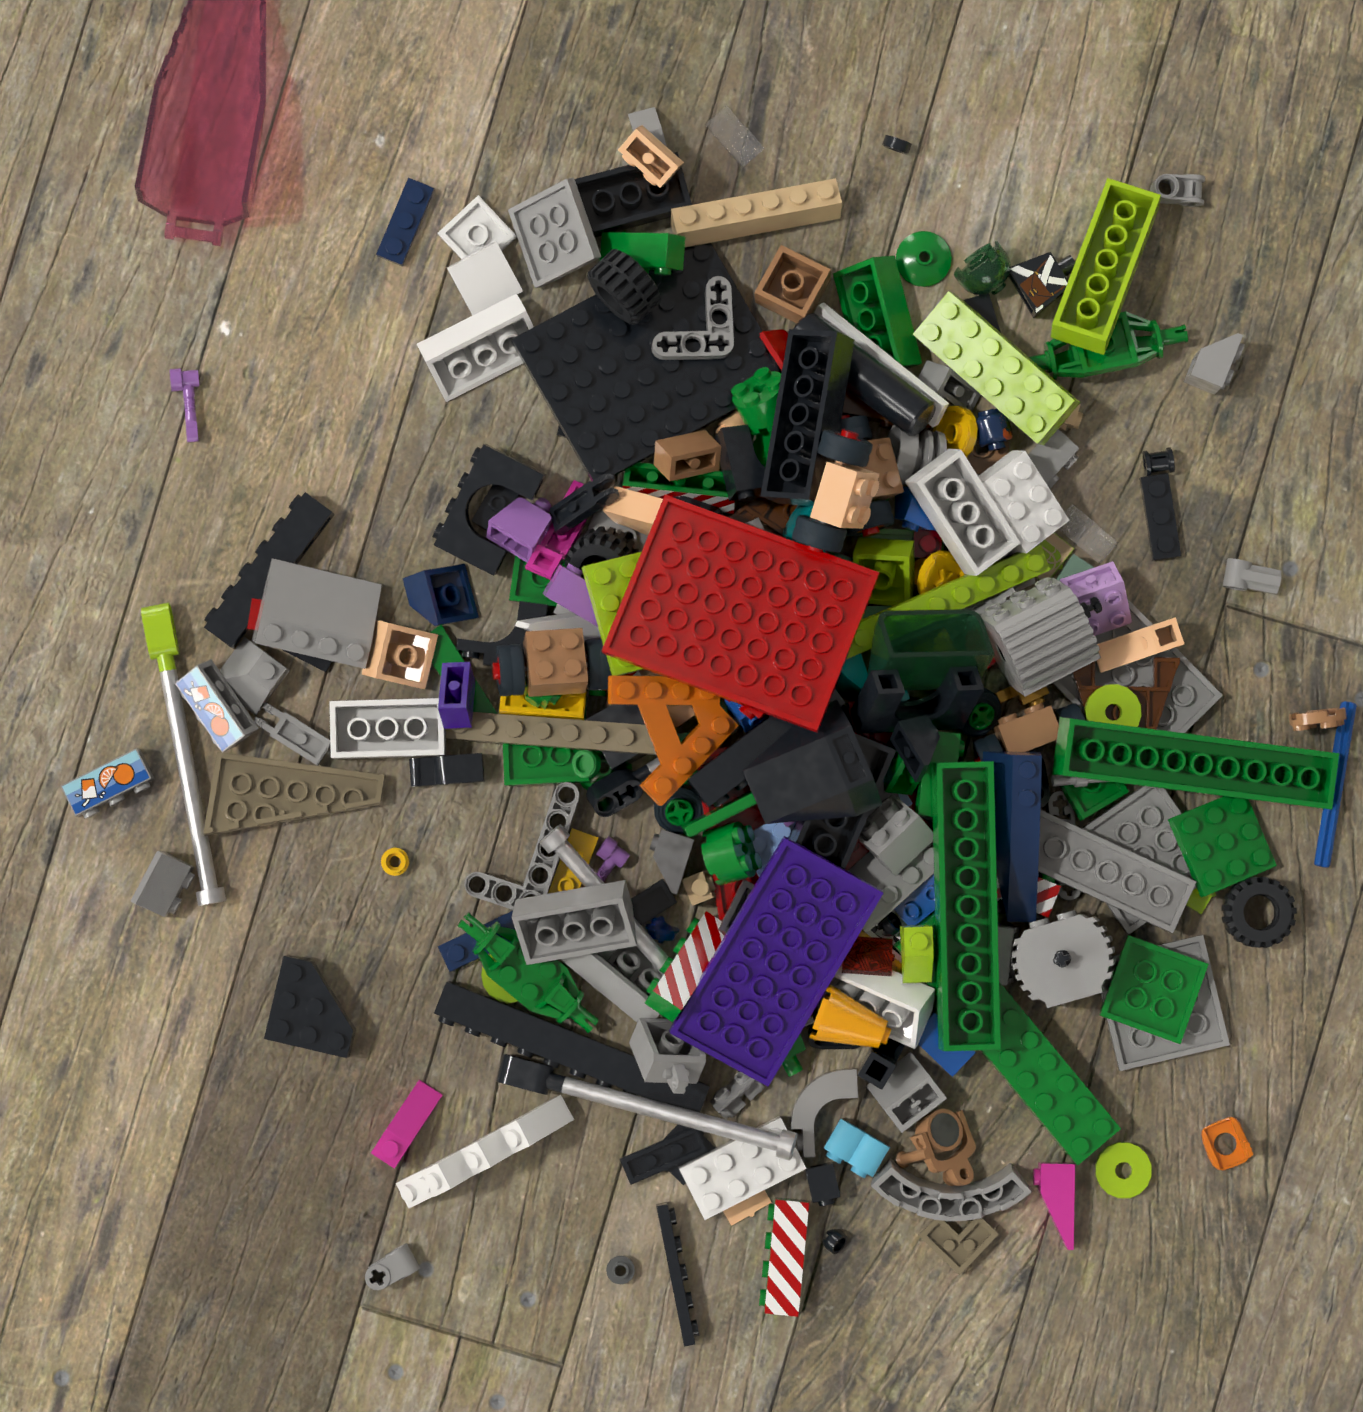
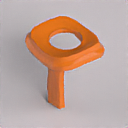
[1201,1117,1253,1171]

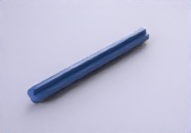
[1314,701,1357,868]

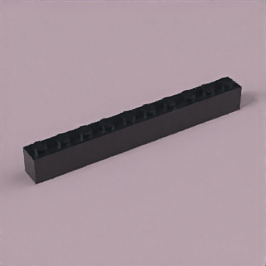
[434,981,710,1113]

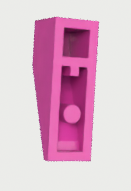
[371,1080,443,1169]
[1033,1162,1075,1250]

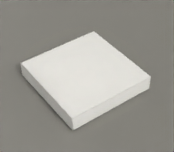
[438,195,517,260]
[447,241,523,316]

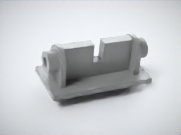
[710,1072,765,1120]

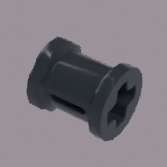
[1142,447,1175,476]

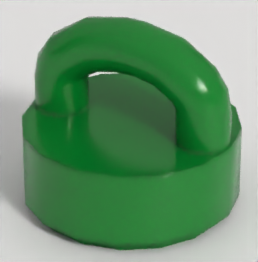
[572,750,601,778]

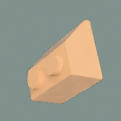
[362,620,438,689]

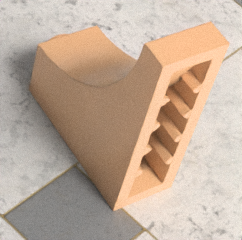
[602,486,663,536]

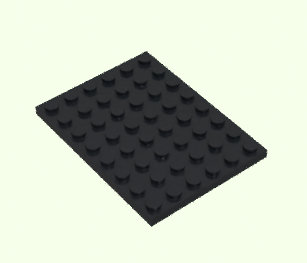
[511,243,782,481]

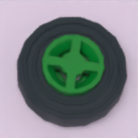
[958,688,1002,737]
[654,784,703,834]

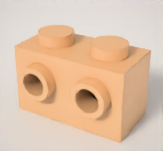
[618,125,684,188]

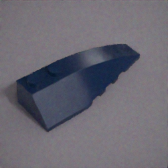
[982,751,1042,922]

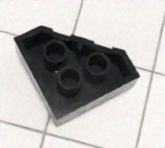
[264,955,356,1058]

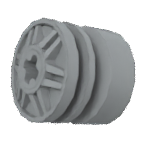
[887,425,947,485]

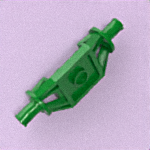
[1029,311,1188,380]
[457,912,599,1033]

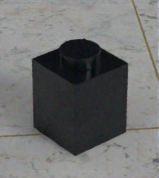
[805,1162,841,1206]

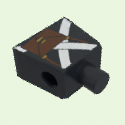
[1006,252,1075,318]

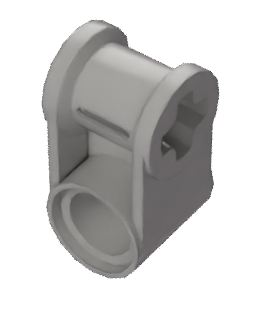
[1150,174,1205,207]
[365,1243,421,1290]

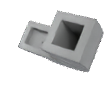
[790,1068,858,1157]

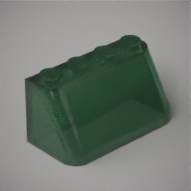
[867,609,995,690]

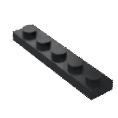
[656,1202,700,1347]

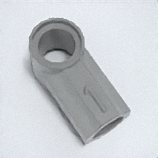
[1222,558,1281,595]

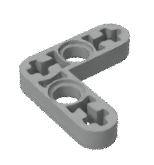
[651,276,734,360]

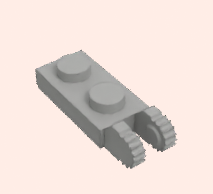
[254,702,331,766]

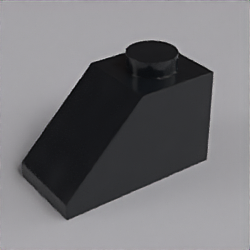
[890,715,940,783]

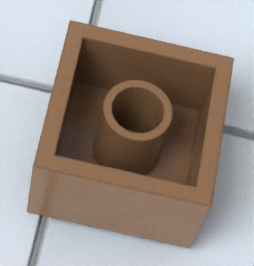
[754,245,831,323]

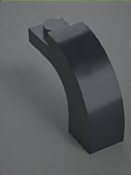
[456,601,548,667]
[857,1038,905,1090]

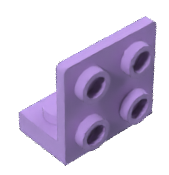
[1060,561,1132,636]

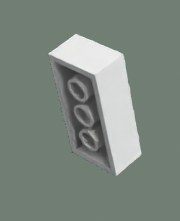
[905,449,1020,576]
[330,698,446,759]
[679,1116,806,1220]

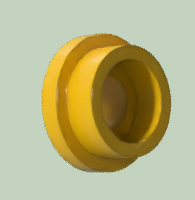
[381,848,409,876]

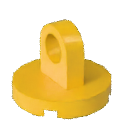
[915,550,965,595]

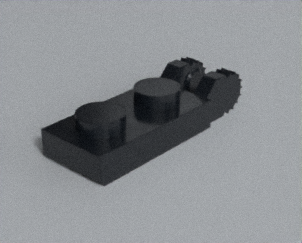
[549,473,620,536]

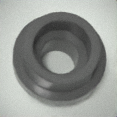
[606,1256,635,1285]

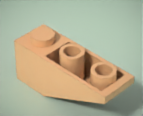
[1096,617,1185,673]

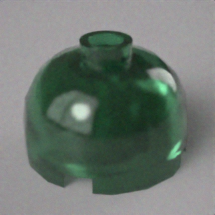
[954,241,1011,295]

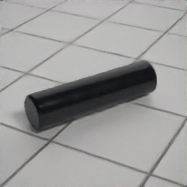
[793,313,936,436]

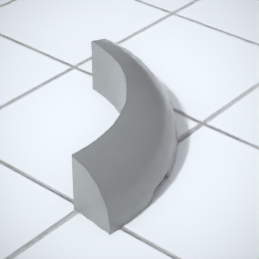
[871,1158,1032,1221]

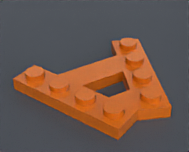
[608,676,739,806]

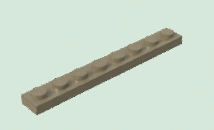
[445,712,657,755]

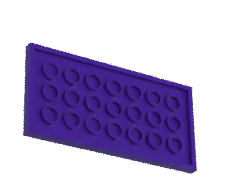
[669,836,883,1086]

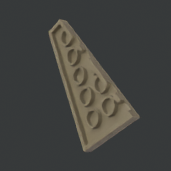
[203,752,385,836]

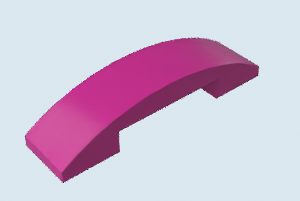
[525,480,588,580]

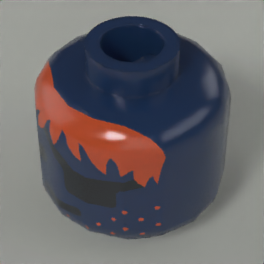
[976,408,1013,451]

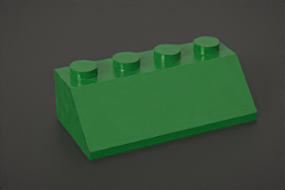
[833,255,922,369]

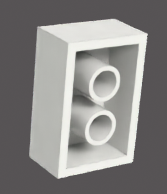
[978,450,1070,553]

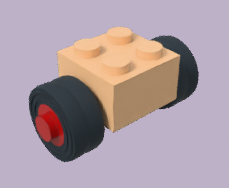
[792,429,879,553]

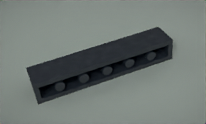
[204,492,335,649]

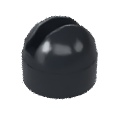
[878,912,902,937]
[822,1229,848,1254]

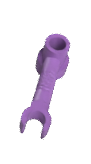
[170,368,199,442]
[596,836,630,882]

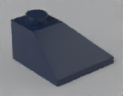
[402,564,479,626]

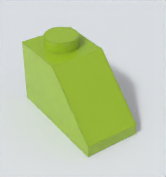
[900,925,934,983]

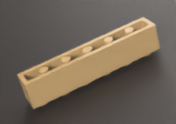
[671,178,842,247]

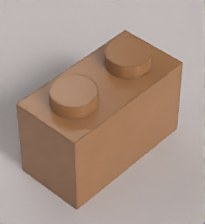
[654,430,721,481]

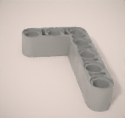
[464,782,580,910]

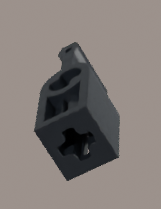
[409,753,485,787]

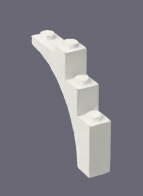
[395,1095,574,1208]

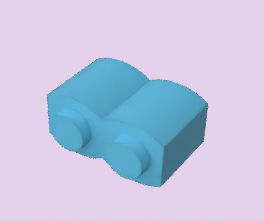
[824,1118,890,1178]

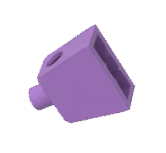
[486,497,552,562]

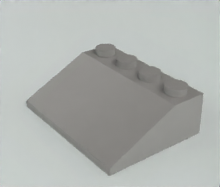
[252,558,382,669]

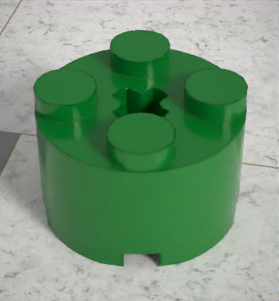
[731,367,781,434]
[701,822,762,886]

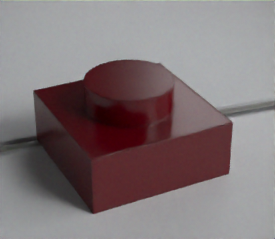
[912,529,942,558]

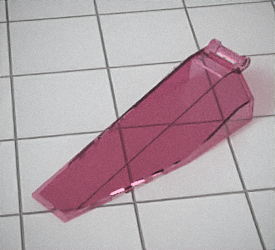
[135,0,266,247]

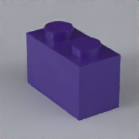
[438,662,476,729]

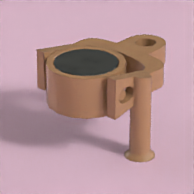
[896,1109,976,1186]

